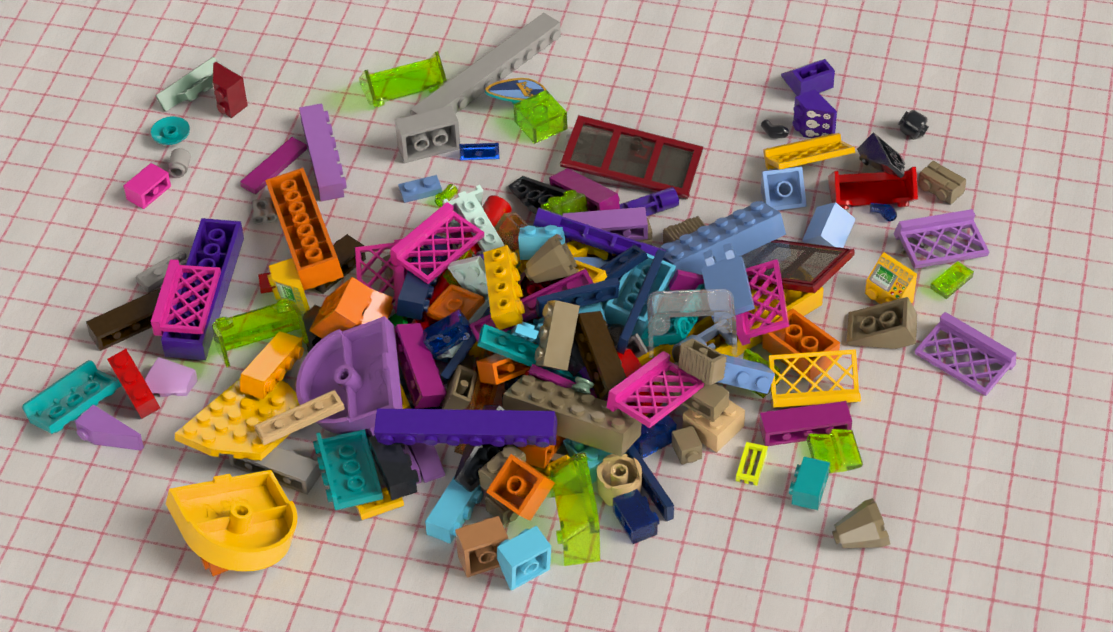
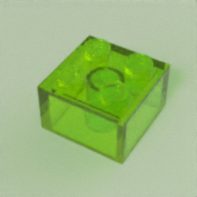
[513,90,568,144]

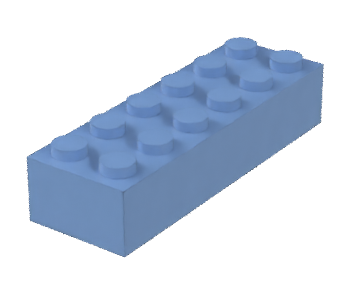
[660,201,786,276]

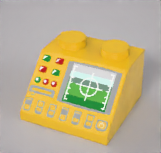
[865,252,917,304]
[267,258,310,314]

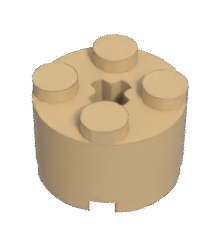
[597,454,642,506]

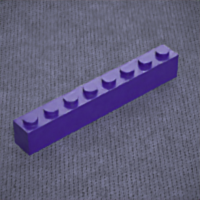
[374,408,557,447]

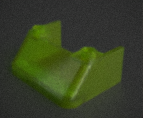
[359,51,447,108]
[212,298,309,368]
[546,452,600,566]

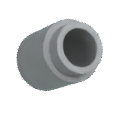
[168,148,191,178]

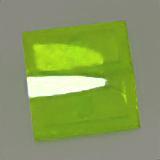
[806,429,863,473]

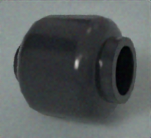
[898,110,929,139]

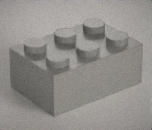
[395,105,461,164]

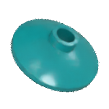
[151,116,190,145]

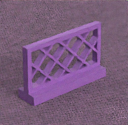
[893,209,990,269]
[915,312,1016,396]

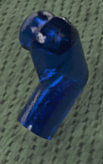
[870,203,897,221]

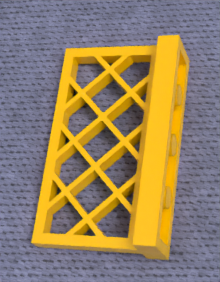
[763,133,855,170]
[768,349,861,408]

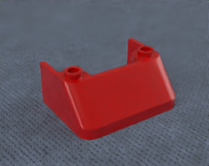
[828,167,918,210]

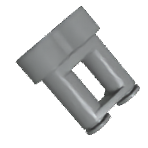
[252,197,277,225]

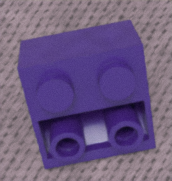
[781,59,835,96]

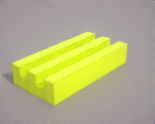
[736,442,768,486]

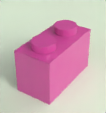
[123,163,171,209]

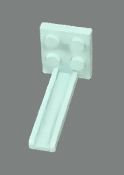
[443,185,505,251]
[435,256,490,359]

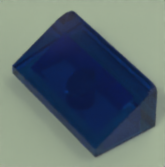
[459,143,500,160]

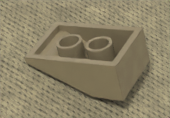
[847,297,917,349]

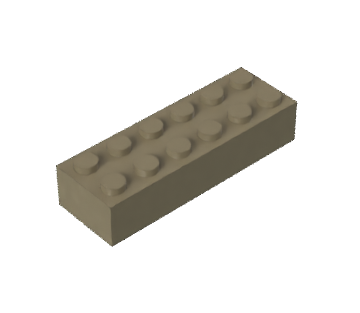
[502,374,643,457]

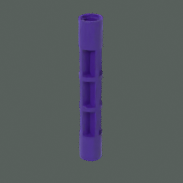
[619,187,679,216]
[533,208,666,256]

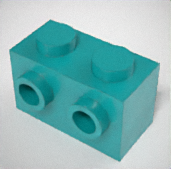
[789,456,830,510]

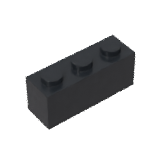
[369,435,419,500]

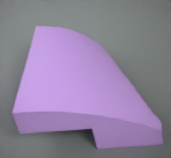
[145,357,198,397]

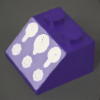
[792,89,837,138]

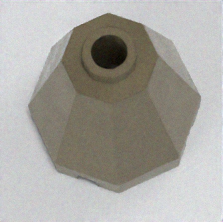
[524,234,579,283]
[832,498,890,548]

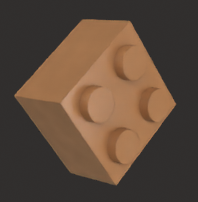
[455,516,508,577]

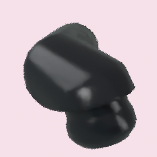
[761,120,789,138]

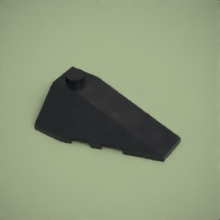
[857,132,905,178]
[508,176,580,216]
[454,405,518,492]

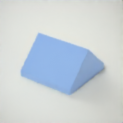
[761,167,807,210]
[802,202,855,248]

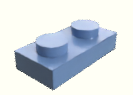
[398,175,442,203]

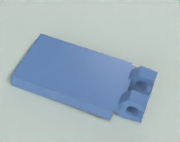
[702,243,755,323]

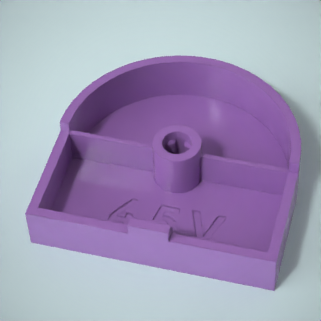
[296,316,403,434]

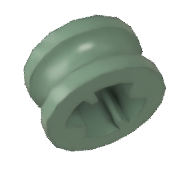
[572,377,594,395]

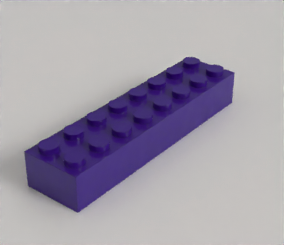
[161,218,244,361]

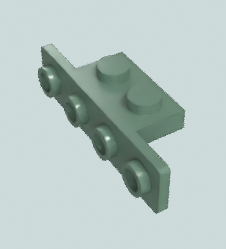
[156,57,217,111]

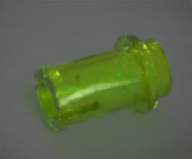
[435,184,458,207]

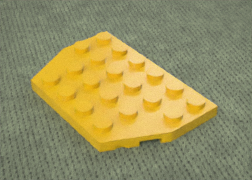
[175,378,300,461]

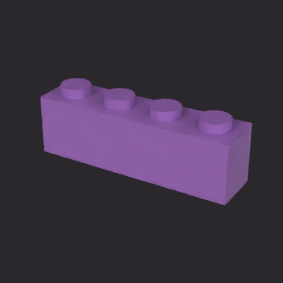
[563,207,648,243]

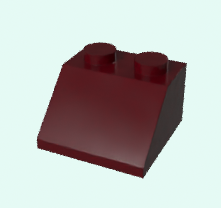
[213,62,248,118]

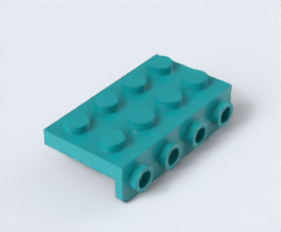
[640,284,709,348]
[22,360,122,434]
[313,429,383,510]

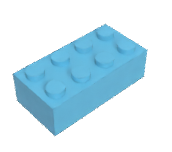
[604,253,676,337]

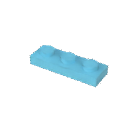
[510,322,539,342]

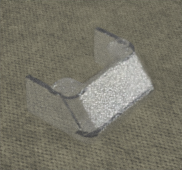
[647,289,737,358]

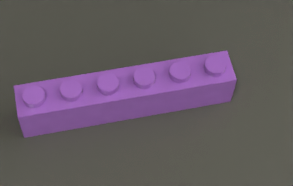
[299,103,347,201]

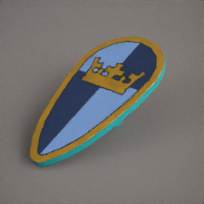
[485,78,548,106]

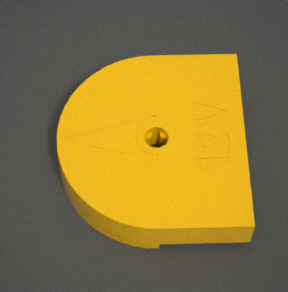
[165,470,298,571]

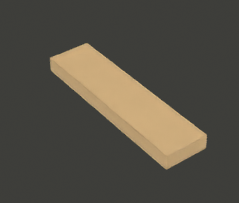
[254,390,345,445]

